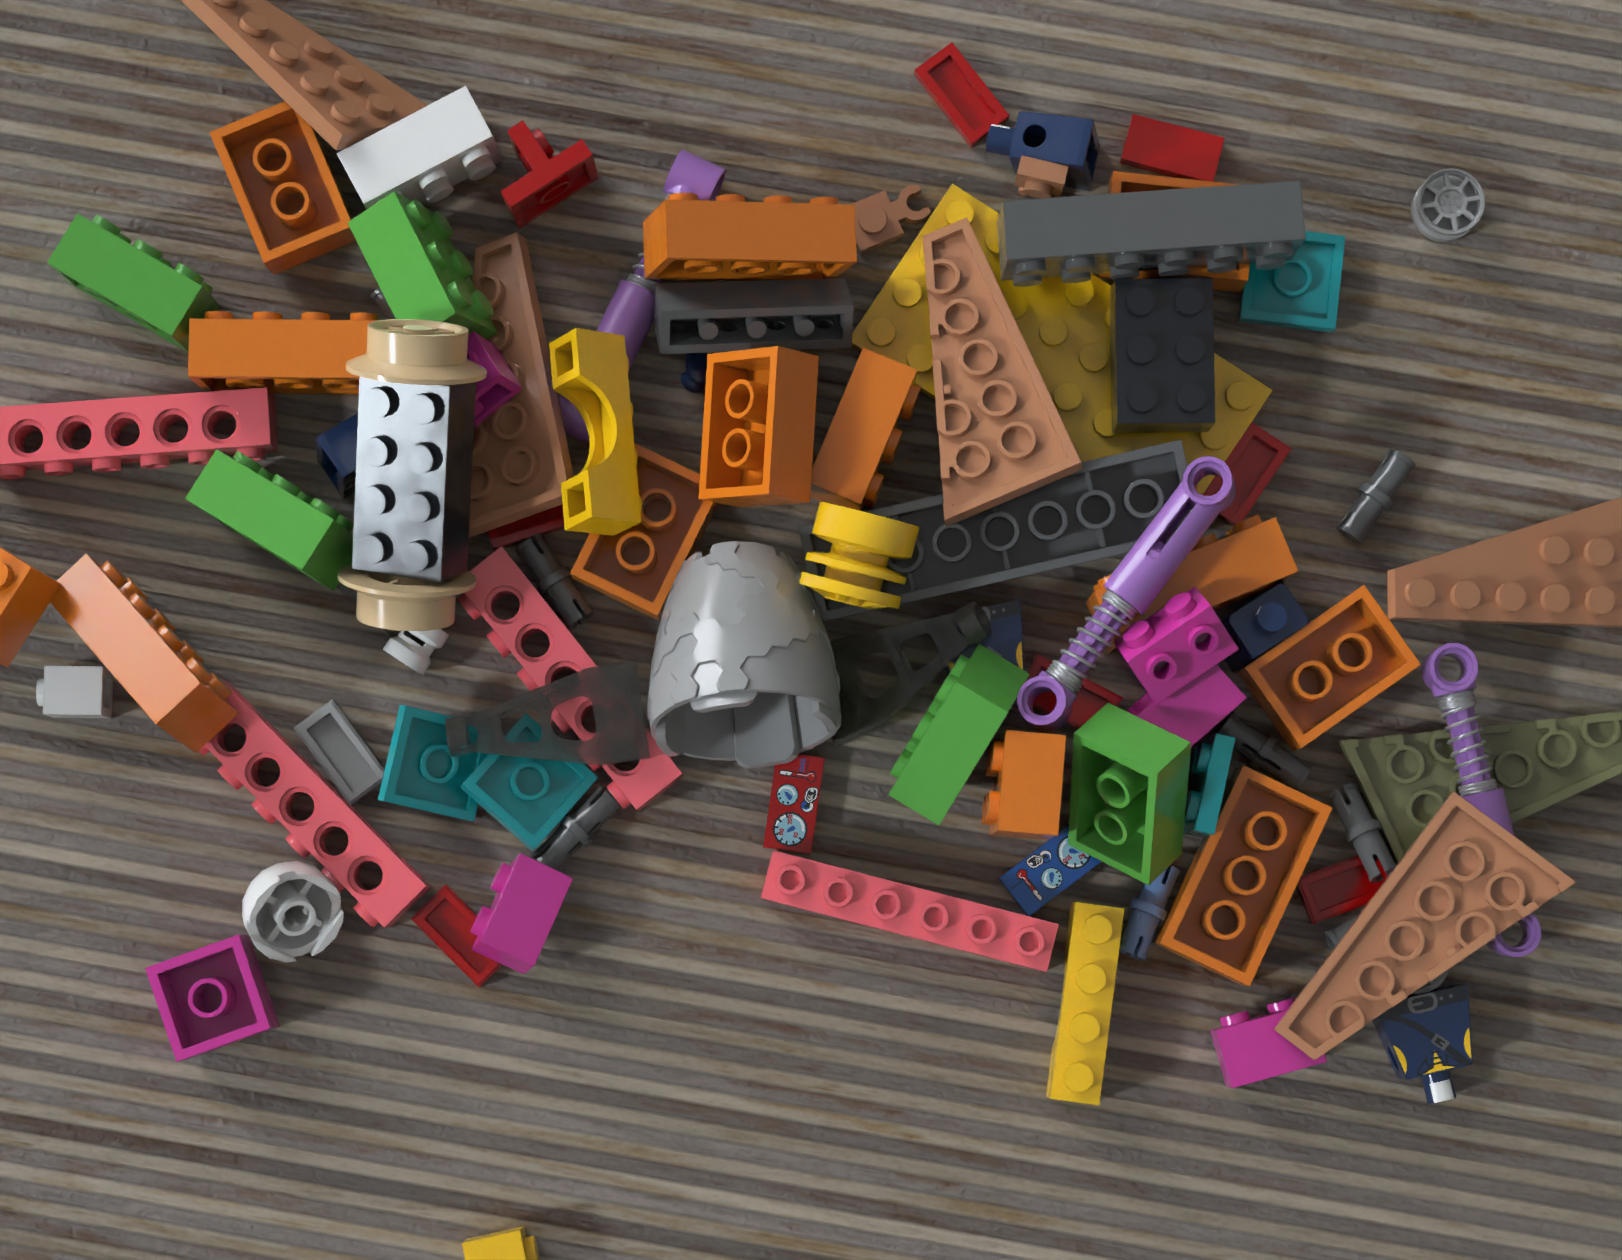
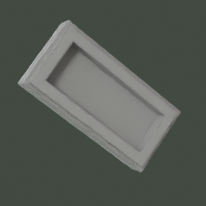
[294,699,385,806]

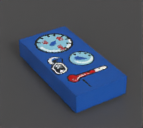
[998,825,1102,916]

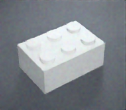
[337,86,502,209]

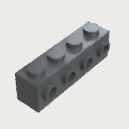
[654,278,854,354]

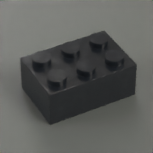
[1110,278,1215,433]

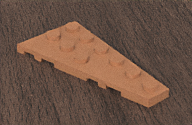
[181,0,428,150]
[923,217,1082,527]
[469,232,574,538]
[1387,497,1622,628]
[1274,792,1576,1060]

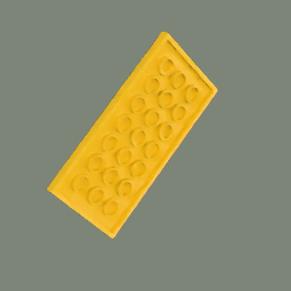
[852,183,1272,495]

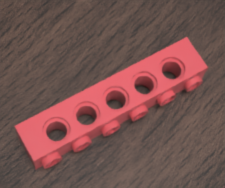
[0,387,279,479]
[457,546,684,812]
[198,679,432,928]
[761,850,1059,972]

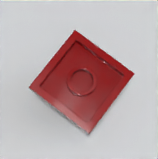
[500,120,599,229]

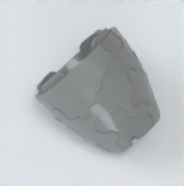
[647,541,841,768]

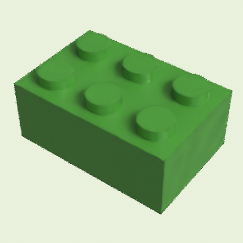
[348,191,497,340]
[47,213,220,352]
[185,449,354,591]
[888,644,1029,825]
[1068,703,1191,885]

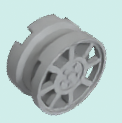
[1411,168,1485,243]

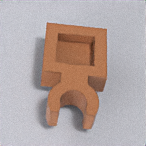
[1014,155,1069,198]
[853,185,931,255]

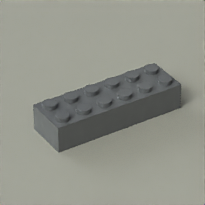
[997,180,1306,287]

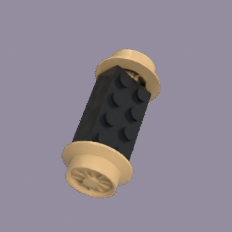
[338,319,487,631]

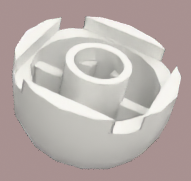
[242,861,344,963]

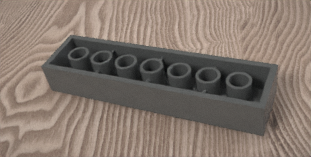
[798,440,1203,622]

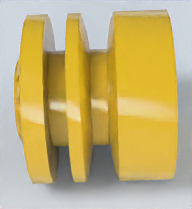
[799,502,920,610]

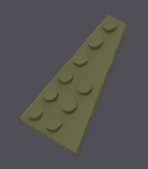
[1338,711,1622,864]

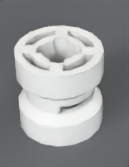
[383,629,449,676]

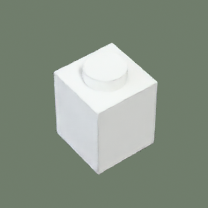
[36,666,113,718]

